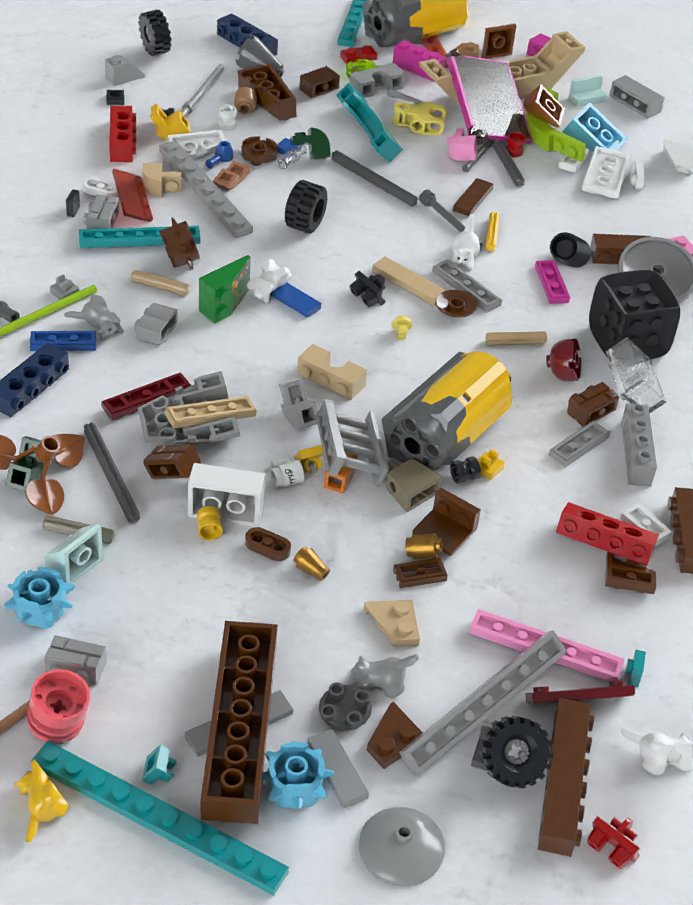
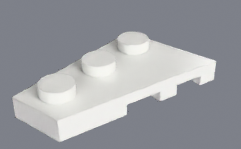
[168,129,226,160]

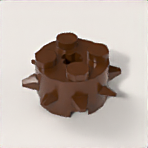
[159,217,200,269]

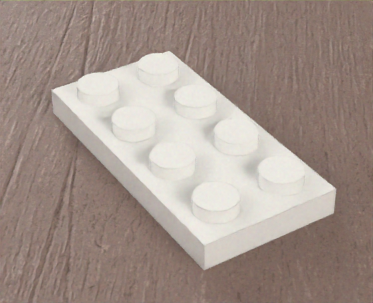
[582,146,631,199]

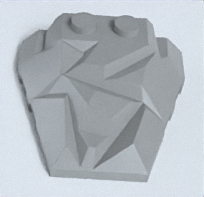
[138,371,240,443]

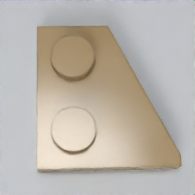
[364,600,420,647]

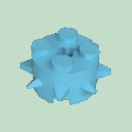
[4,567,75,629]
[262,742,335,809]

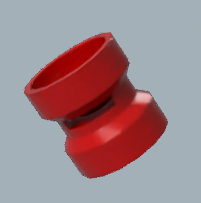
[506,132,526,157]

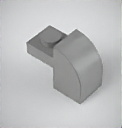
[279,377,318,430]

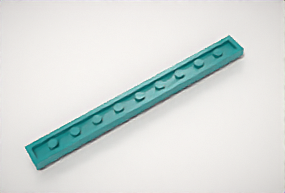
[31,741,289,896]

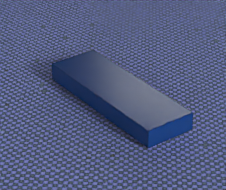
[270,282,322,318]
[30,331,97,351]

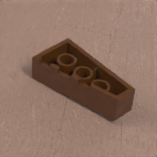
[238,63,296,121]

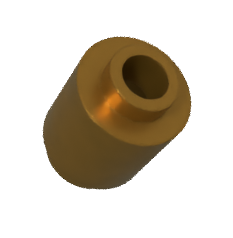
[405,533,443,559]

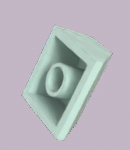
[44,523,103,584]

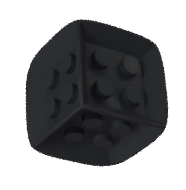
[589,270,680,363]

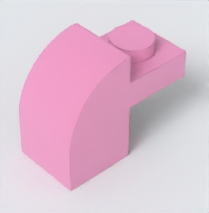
[447,128,478,161]

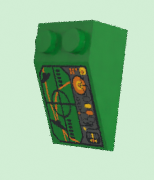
[199,255,251,324]

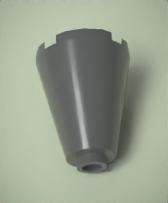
[235,36,284,77]

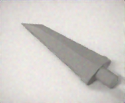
[387,89,424,103]

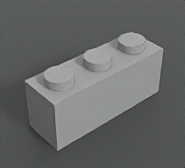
[609,75,665,119]

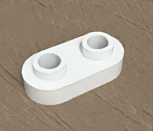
[629,160,645,190]
[83,177,120,197]

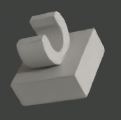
[50,274,79,300]

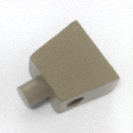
[386,459,442,512]

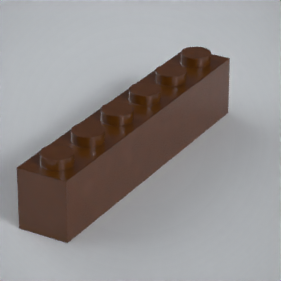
[537,698,594,857]

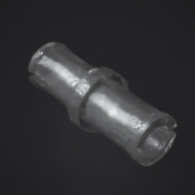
[277,145,307,170]

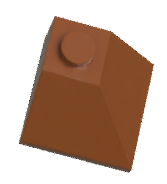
[481,24,517,59]
[523,85,565,128]

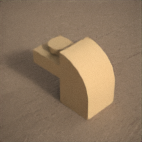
[143,163,181,197]

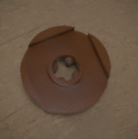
[241,136,277,166]

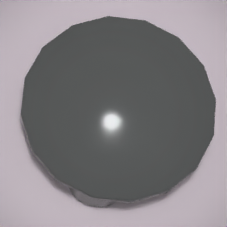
[319,682,372,731]

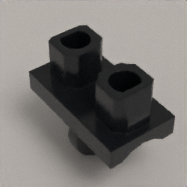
[349,271,386,307]

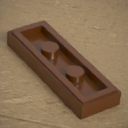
[453,178,493,216]

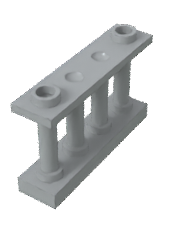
[316,399,389,487]

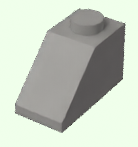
[105,55,145,86]

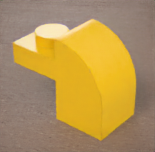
[150,104,190,140]

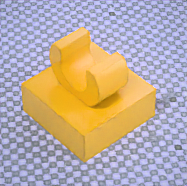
[294,445,324,473]
[477,449,505,480]

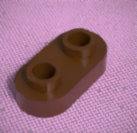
[245,527,291,561]

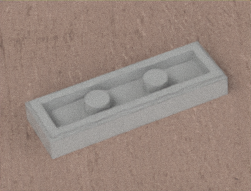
[549,420,610,467]
[307,729,369,808]

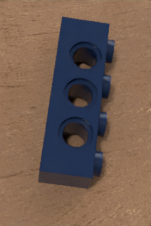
[217,13,278,56]
[0,342,69,418]

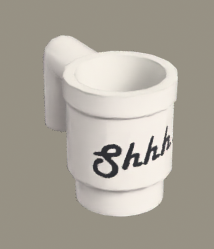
[271,457,304,487]

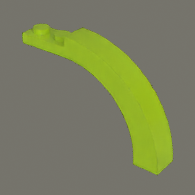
[526,87,586,162]

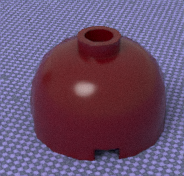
[546,338,582,381]

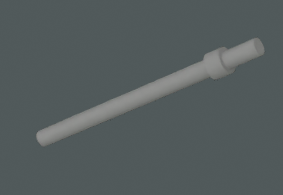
[181,64,224,117]

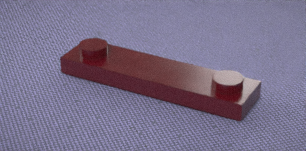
[101,372,191,420]
[525,680,635,704]

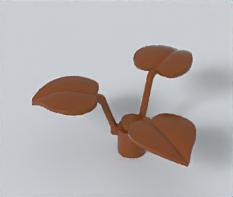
[0,434,85,515]

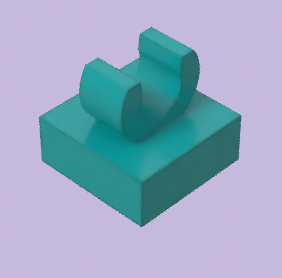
[142,744,177,784]

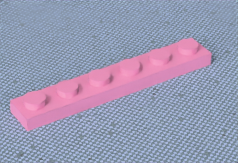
[469,609,625,681]

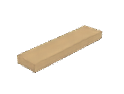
[372,256,447,306]
[165,396,257,429]

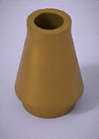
[293,546,330,581]

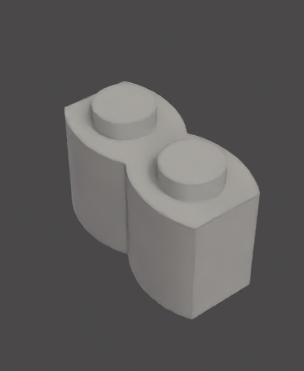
[134,303,178,345]

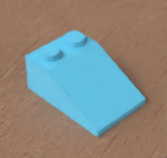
[562,103,628,152]

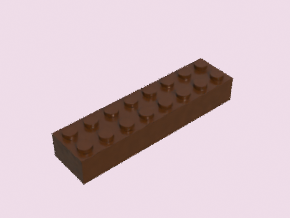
[200,621,278,824]

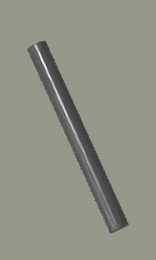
[462,139,495,172]

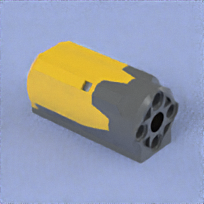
[362,0,469,47]
[381,351,513,470]

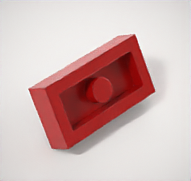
[340,45,378,65]

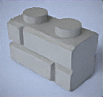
[83,194,120,229]
[44,635,107,684]

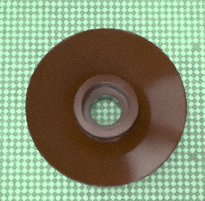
[436,290,477,317]

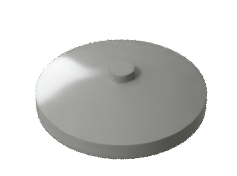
[617,237,693,304]

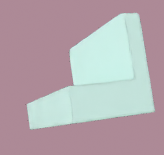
[568,75,607,107]

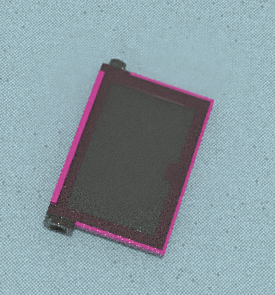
[446,49,533,145]

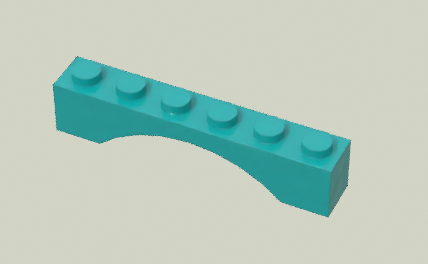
[336,82,403,162]

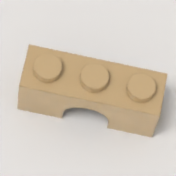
[297,344,367,400]

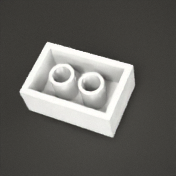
[188,463,265,527]

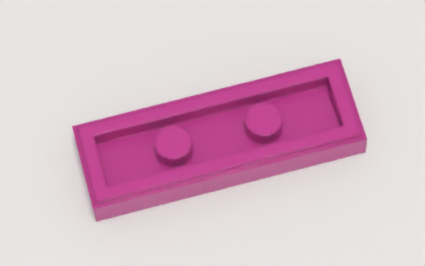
[535,260,570,304]

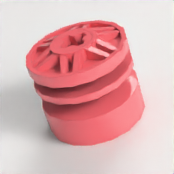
[27,669,90,744]

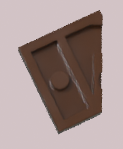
[605,552,656,594]
[367,701,423,769]

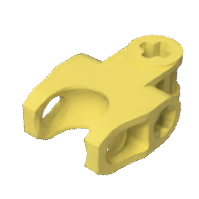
[392,101,447,135]

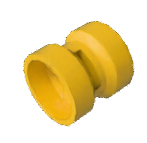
[197,506,223,540]

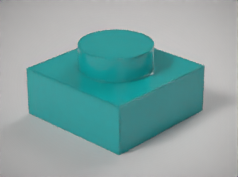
[625,649,646,687]

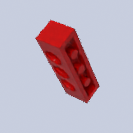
[109,106,136,162]
[555,502,659,566]

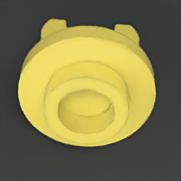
[391,316,412,339]

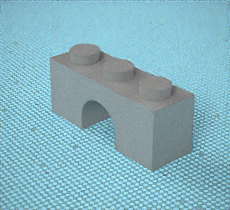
[349,63,405,98]

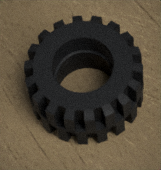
[285,180,327,234]

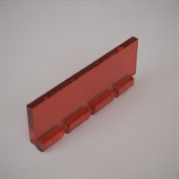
[112,168,153,222]

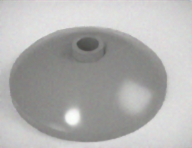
[359,807,445,886]

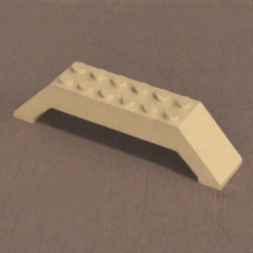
[419,31,585,108]

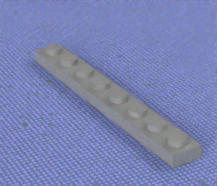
[159,140,253,238]
[399,630,567,775]

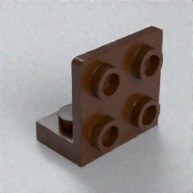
[412,488,481,556]

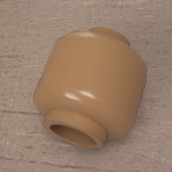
[234,87,258,114]

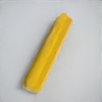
[485,212,500,252]

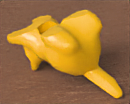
[14,759,68,843]

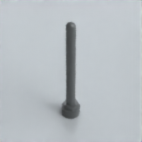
[419,189,483,248]

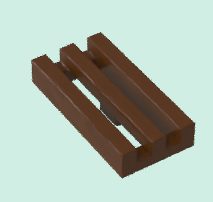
[393,557,448,588]

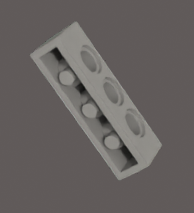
[621,403,657,486]

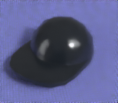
[550,232,591,268]

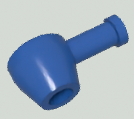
[205,141,233,169]

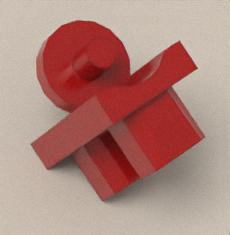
[587,816,640,869]

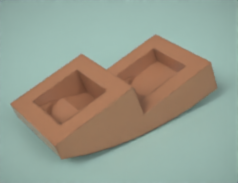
[213,161,250,190]

